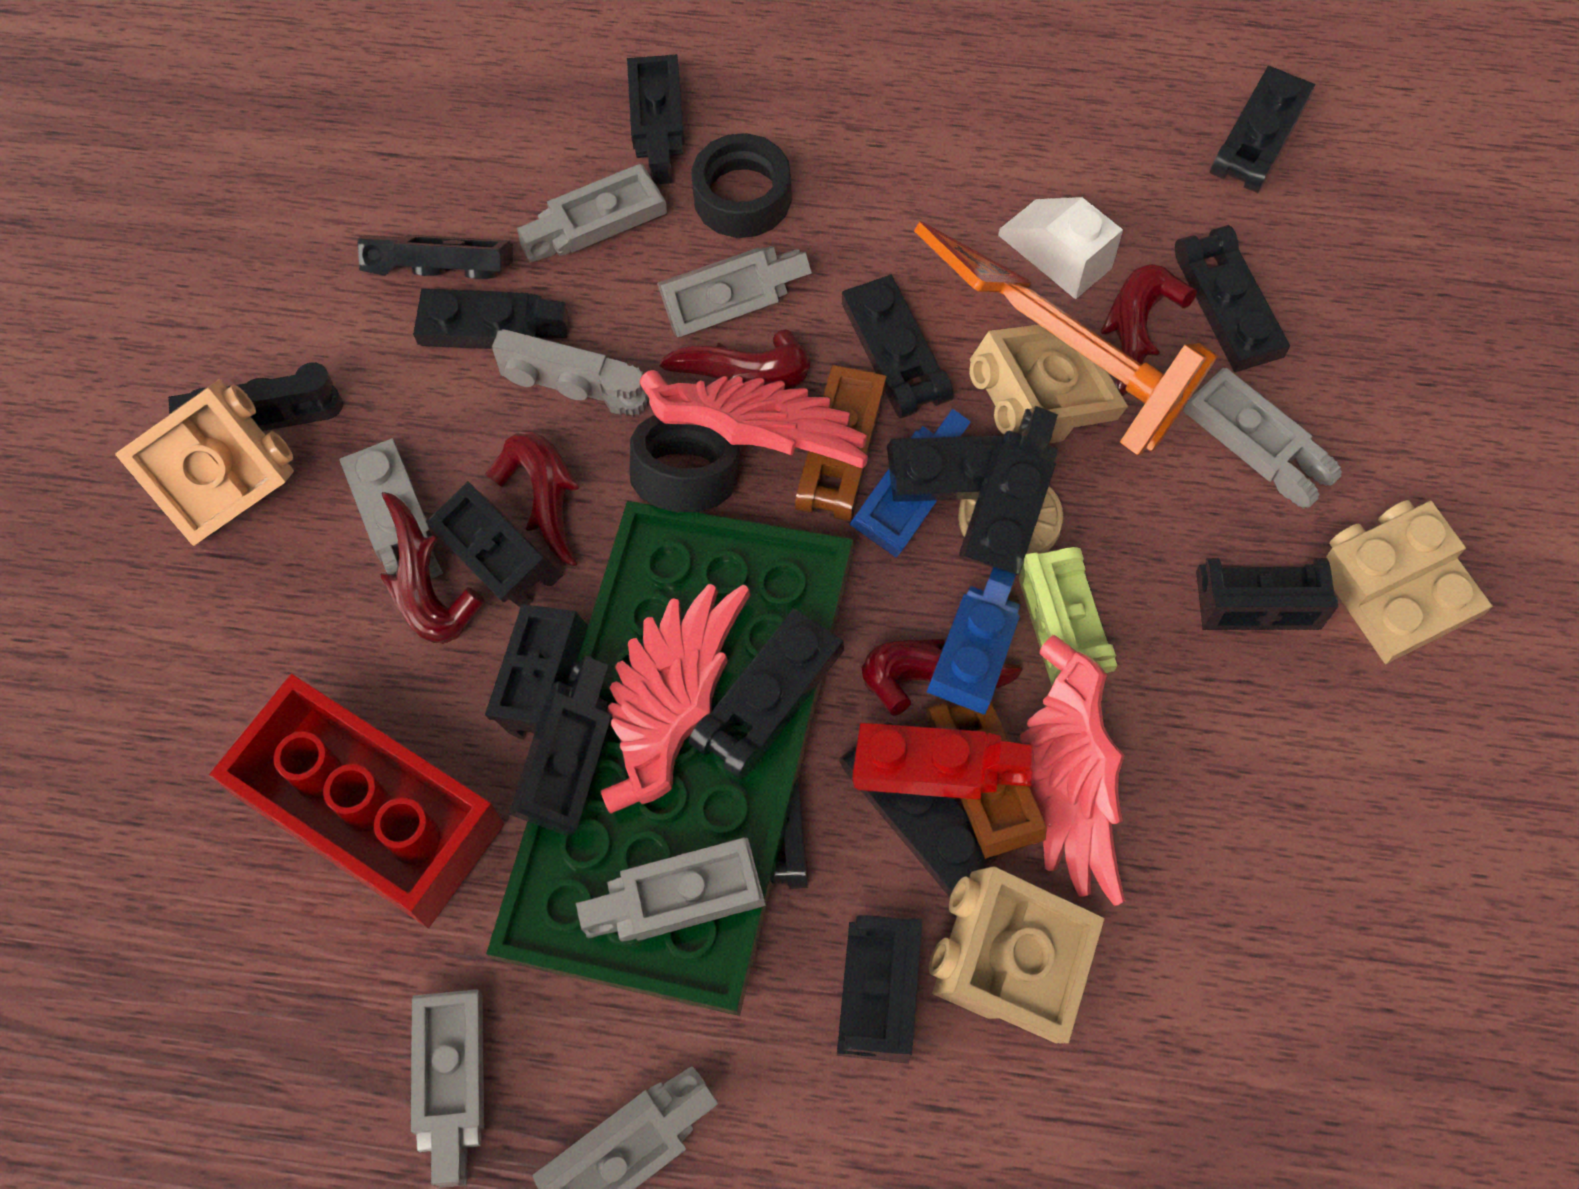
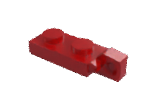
[852,723,1033,800]

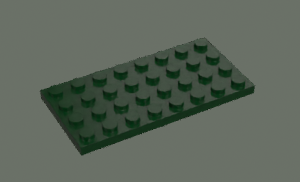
[486,501,854,1016]

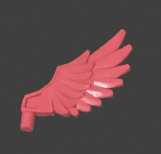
[640,370,868,468]
[601,584,751,814]
[1020,635,1125,906]

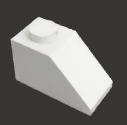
[998,197,1123,299]

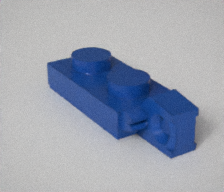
[849,408,971,558]
[927,567,1020,715]

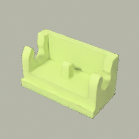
[1019,547,1117,685]

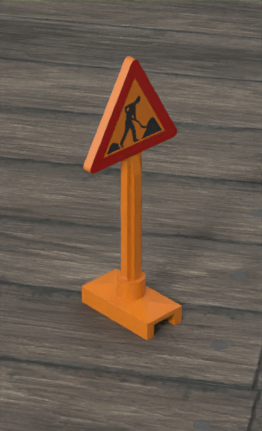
[914,221,1218,455]

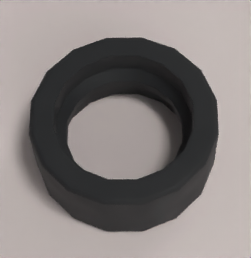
[691,133,792,238]
[629,415,740,512]

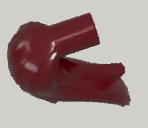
[1101,264,1197,396]
[659,329,810,390]
[485,430,580,566]
[380,492,485,644]
[861,639,1023,716]

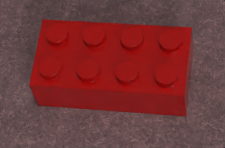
[209,673,505,929]

